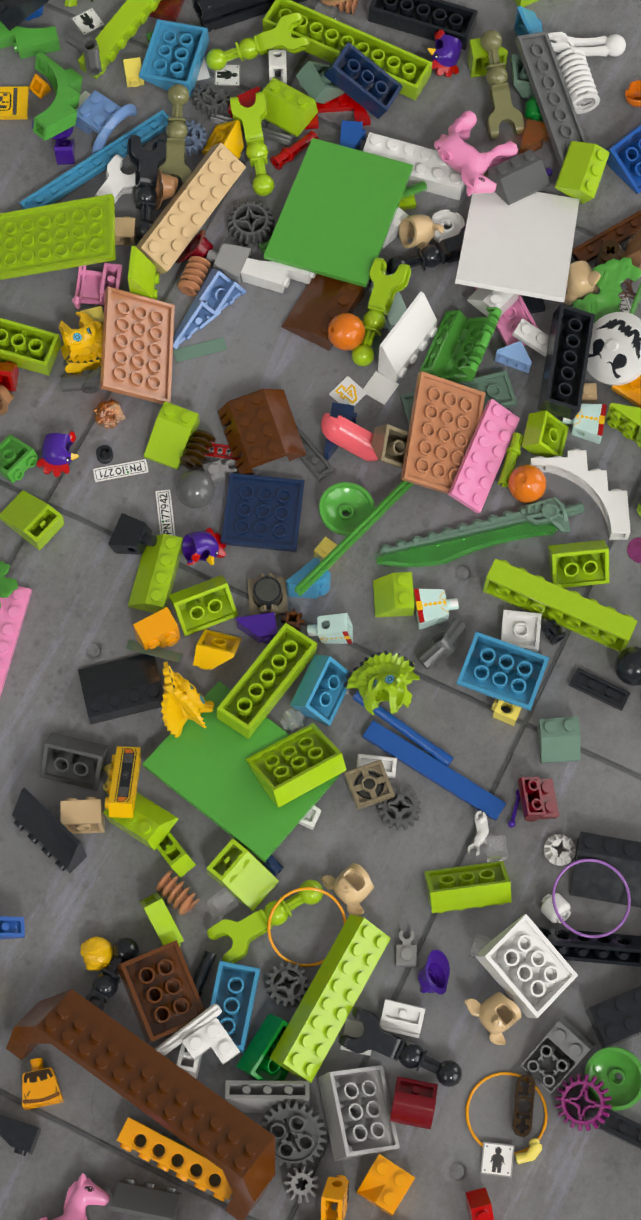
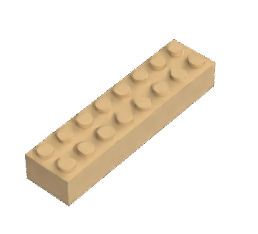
[136,143,246,275]

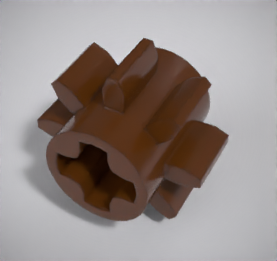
[281,609,305,632]

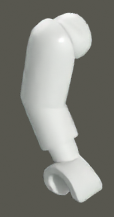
[468,811,489,856]

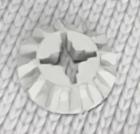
[544,834,576,866]

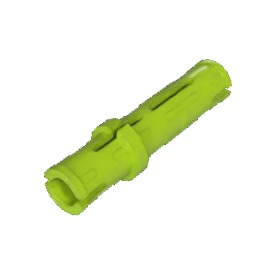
[497,433,524,488]

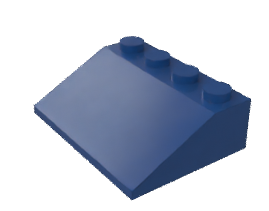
[605,122,641,194]

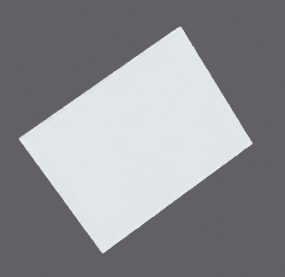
[455,192,579,302]

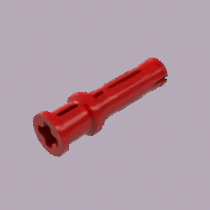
[270,130,318,170]

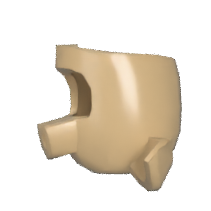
[399,214,444,250]
[564,261,601,306]
[320,863,374,916]
[464,991,521,1045]

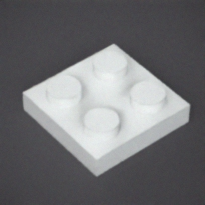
[500,610,542,652]

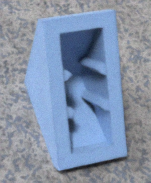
[495,341,532,374]

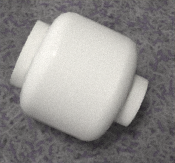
[541,893,571,923]

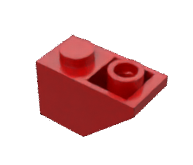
[465,1187,494,1220]

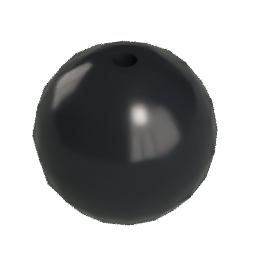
[615,646,641,686]

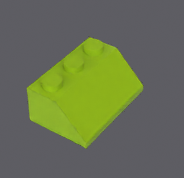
[262,77,318,137]
[554,141,610,204]
[548,540,609,588]
[169,575,238,636]
[103,792,178,851]

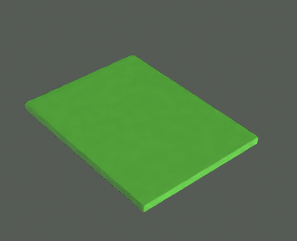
[264,138,413,287]
[142,681,340,862]

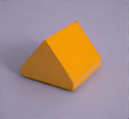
[29,74,51,99]

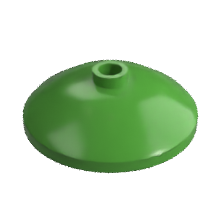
[319,482,375,536]
[584,1047,641,1111]

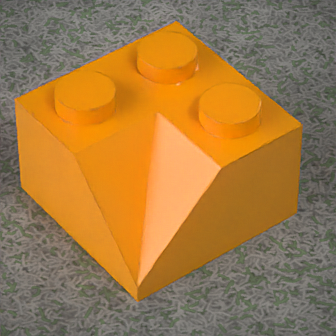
[133,607,180,650]
[356,1154,415,1216]

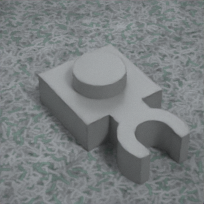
[203,460,237,482]
[396,931,417,967]

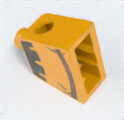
[22,1058,64,1110]
[321,1175,349,1220]

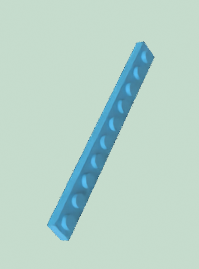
[19,110,170,209]

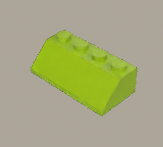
[128,534,183,613]
[424,861,512,913]

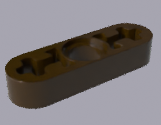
[512,1075,535,1137]

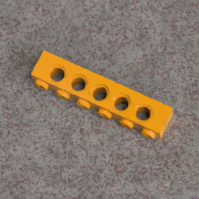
[116,1117,233,1202]

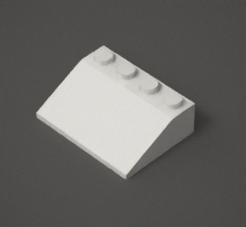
[378,292,438,382]
[475,914,578,1018]

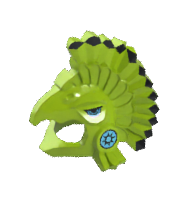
[343,650,420,715]

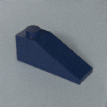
[324,402,357,461]

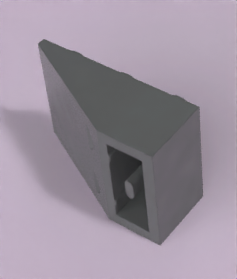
[520,1016,595,1094]

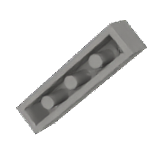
[225,1080,310,1113]

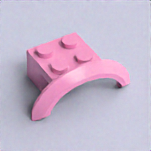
[72,263,123,309]

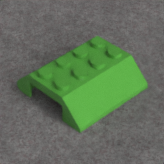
[420,307,502,382]

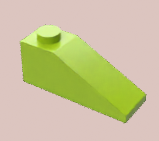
[157,831,196,878]

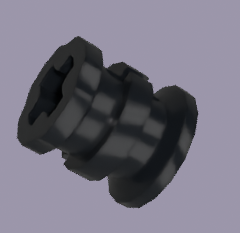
[541,619,567,645]

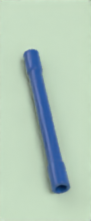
[353,690,454,767]

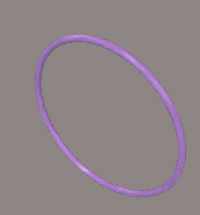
[552,859,631,938]

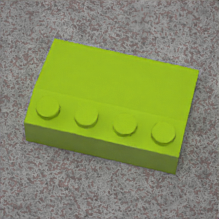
[246,723,346,808]

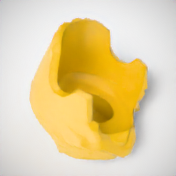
[80,936,114,971]

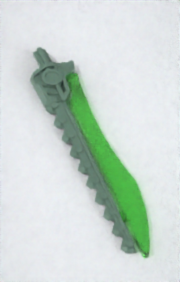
[376,497,585,567]

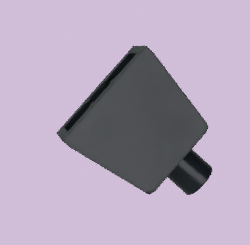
[108,513,157,555]

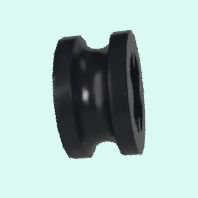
[96,445,113,464]

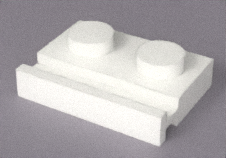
[380,999,426,1038]

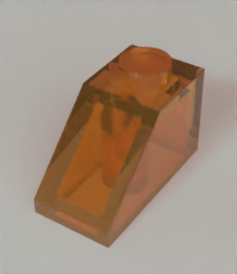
[519,119,549,154]

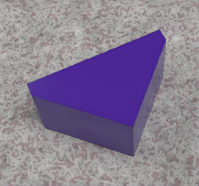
[54,139,75,165]

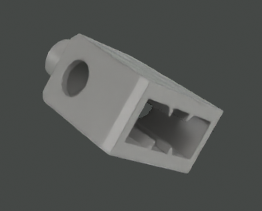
[207,244,252,285]

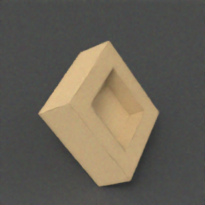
[581,383,597,403]

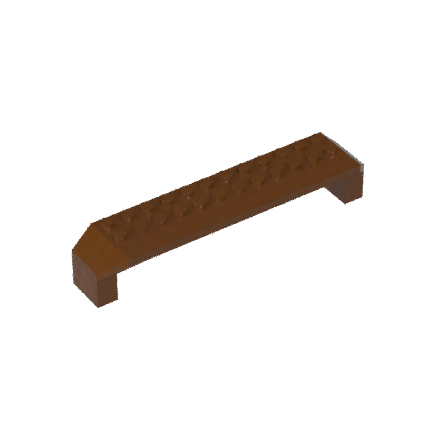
[6,989,275,1220]

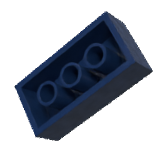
[324,42,403,119]

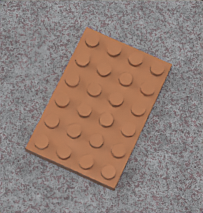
[100,286,175,404]
[400,371,485,494]

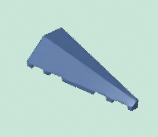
[173,268,247,349]

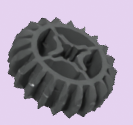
[227,200,275,247]

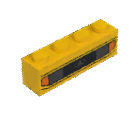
[105,746,141,818]

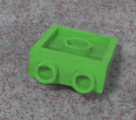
[0,434,39,483]

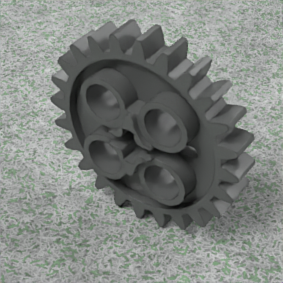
[260,1100,327,1169]

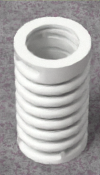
[556,48,600,114]

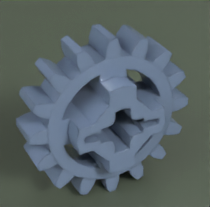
[185,119,207,157]

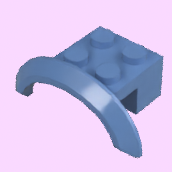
[75,90,137,155]

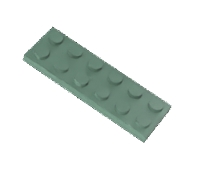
[400,371,517,426]

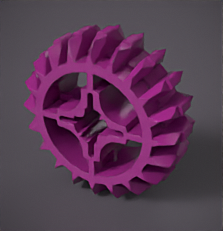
[555,1073,612,1131]

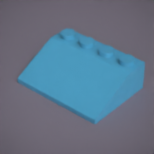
[139,19,209,97]
[456,632,549,711]

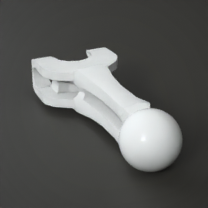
[548,32,626,59]

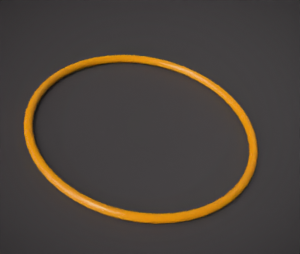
[267,887,346,967]
[465,1072,548,1155]

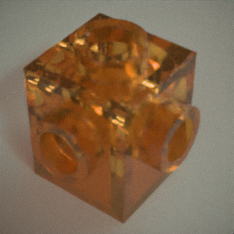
[93,399,126,429]

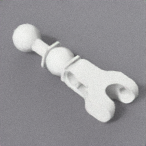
[95,154,137,203]

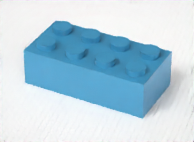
[210,961,261,1054]

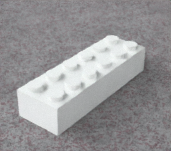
[363,132,465,201]

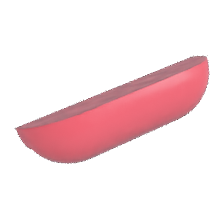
[321,413,378,461]

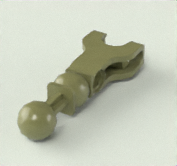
[480,30,524,140]
[157,84,192,184]

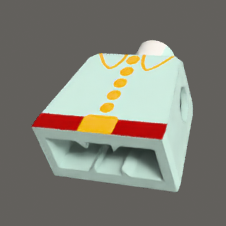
[562,404,607,444]
[413,589,459,629]
[307,613,353,644]

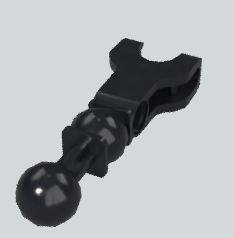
[127,135,166,240]
[386,226,466,275]
[85,938,139,1011]
[338,1007,462,1087]

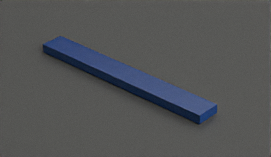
[362,720,507,821]

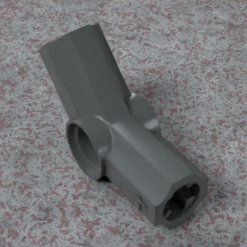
[65,29,102,76]
[61,366,101,394]

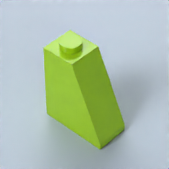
[139,892,184,947]

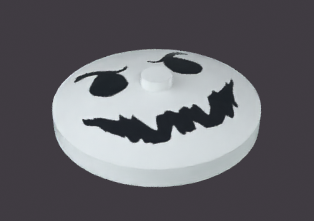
[587,312,641,386]

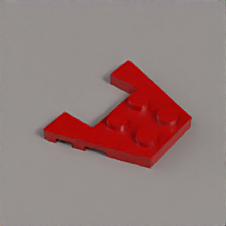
[304,93,371,130]

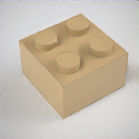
[60,797,105,834]

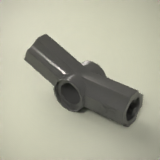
[417,618,466,670]

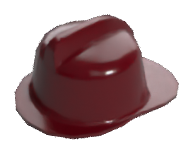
[175,229,213,263]

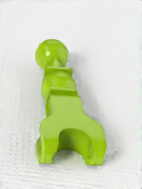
[206,13,310,71]
[230,92,274,197]
[351,257,411,367]
[206,880,323,963]

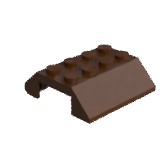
[217,388,307,475]

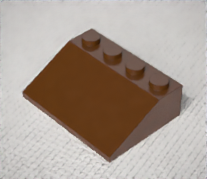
[282,274,364,351]
[116,940,205,1043]

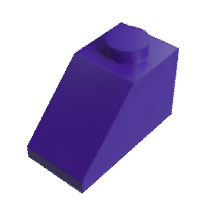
[236,612,277,644]

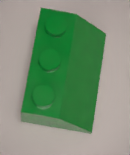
[236,1013,288,1081]

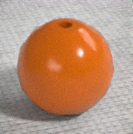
[327,313,365,351]
[508,464,547,503]

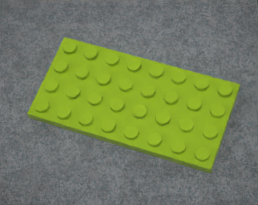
[0,194,116,280]

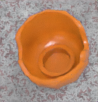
[625,80,641,107]

